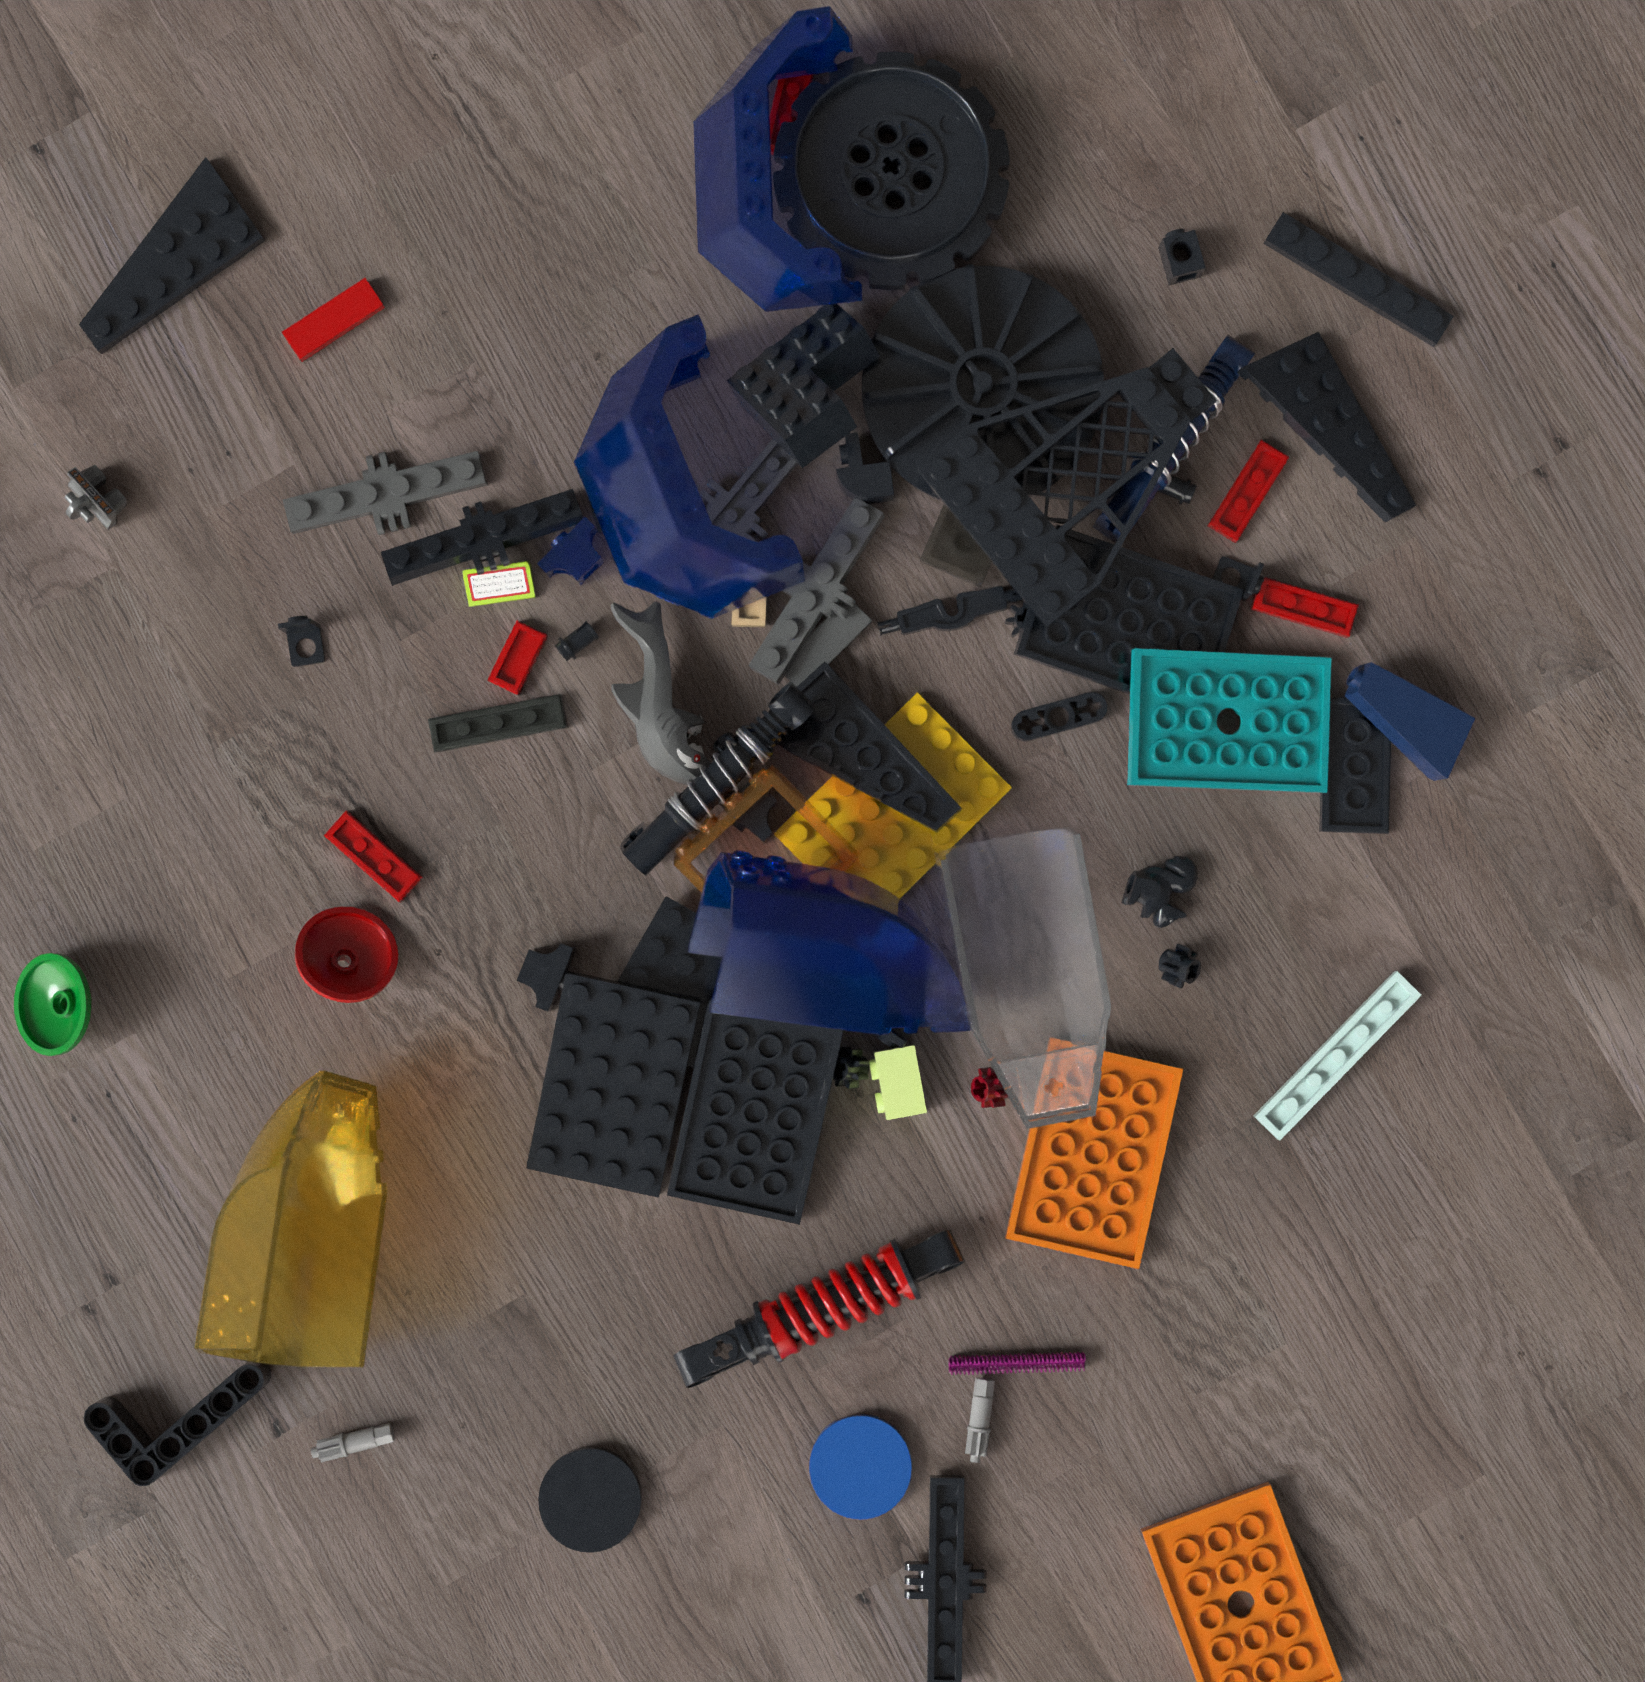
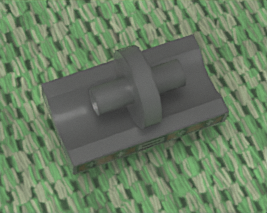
[65,465,127,530]

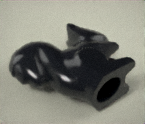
[1121,856,1198,928]

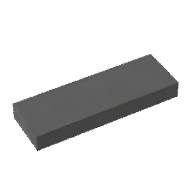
[785,603,872,687]

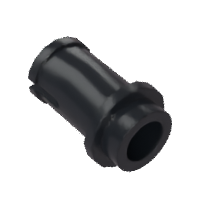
[1158,475,1197,505]
[555,621,599,661]

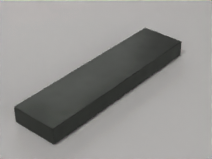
[428,694,567,753]

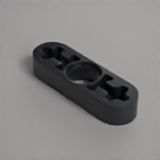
[1011,692,1107,742]

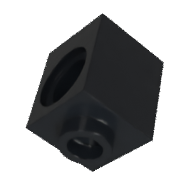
[1158,229,1206,286]

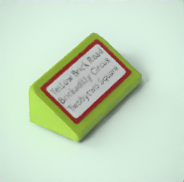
[462,561,536,607]

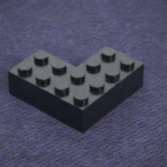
[726,300,880,468]

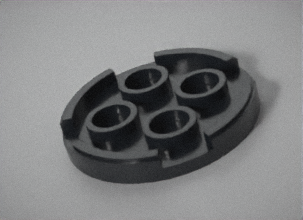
[538,1447,642,1553]

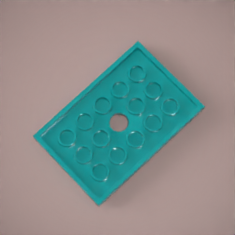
[1127,648,1331,793]

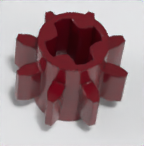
[971,1067,1013,1108]

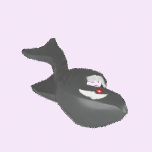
[611,602,711,786]

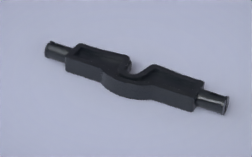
[877,586,1023,636]

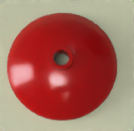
[295,906,398,1003]

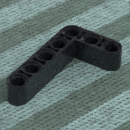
[83,1359,271,1486]

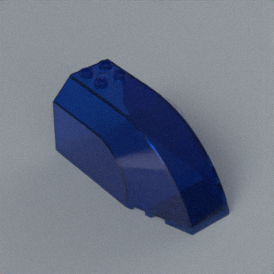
[688,850,972,1035]

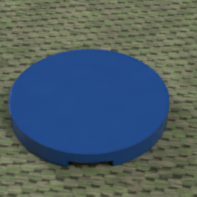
[809,1414,912,1520]

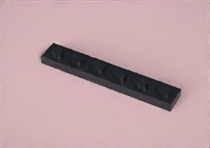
[1263,212,1454,347]

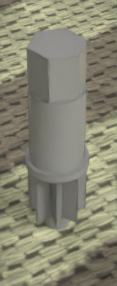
[965,1377,995,1463]
[311,1422,395,1463]

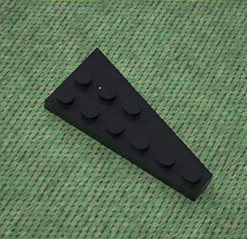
[774,662,962,833]

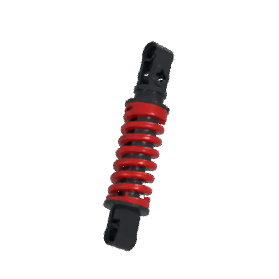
[673,1229,965,1388]

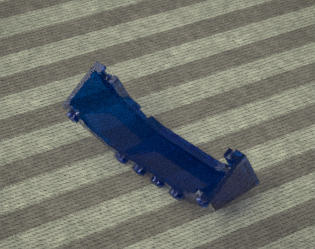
[693,6,863,312]
[574,314,805,619]

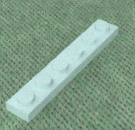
[1253,971,1421,1140]

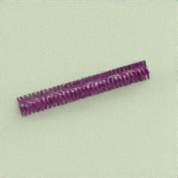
[948,1352,1086,1375]

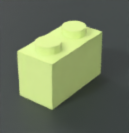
[869,1044,927,1120]

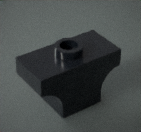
[718,778,778,843]
[516,943,576,1012]

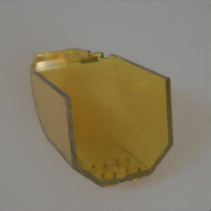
[194,1070,387,1368]

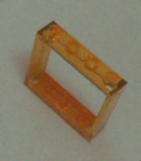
[674,764,858,950]

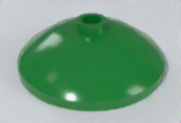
[14,953,92,1056]

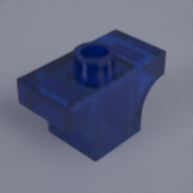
[537,517,604,586]

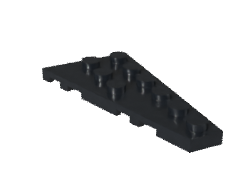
[79,157,265,354]
[1237,332,1417,523]

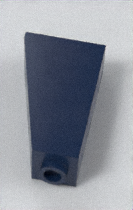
[1344,662,1475,781]

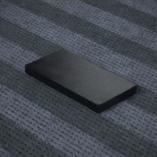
[1319,697,1391,834]

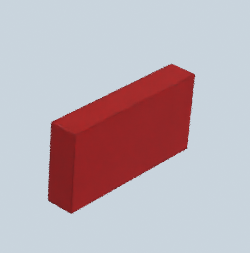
[487,620,548,696]

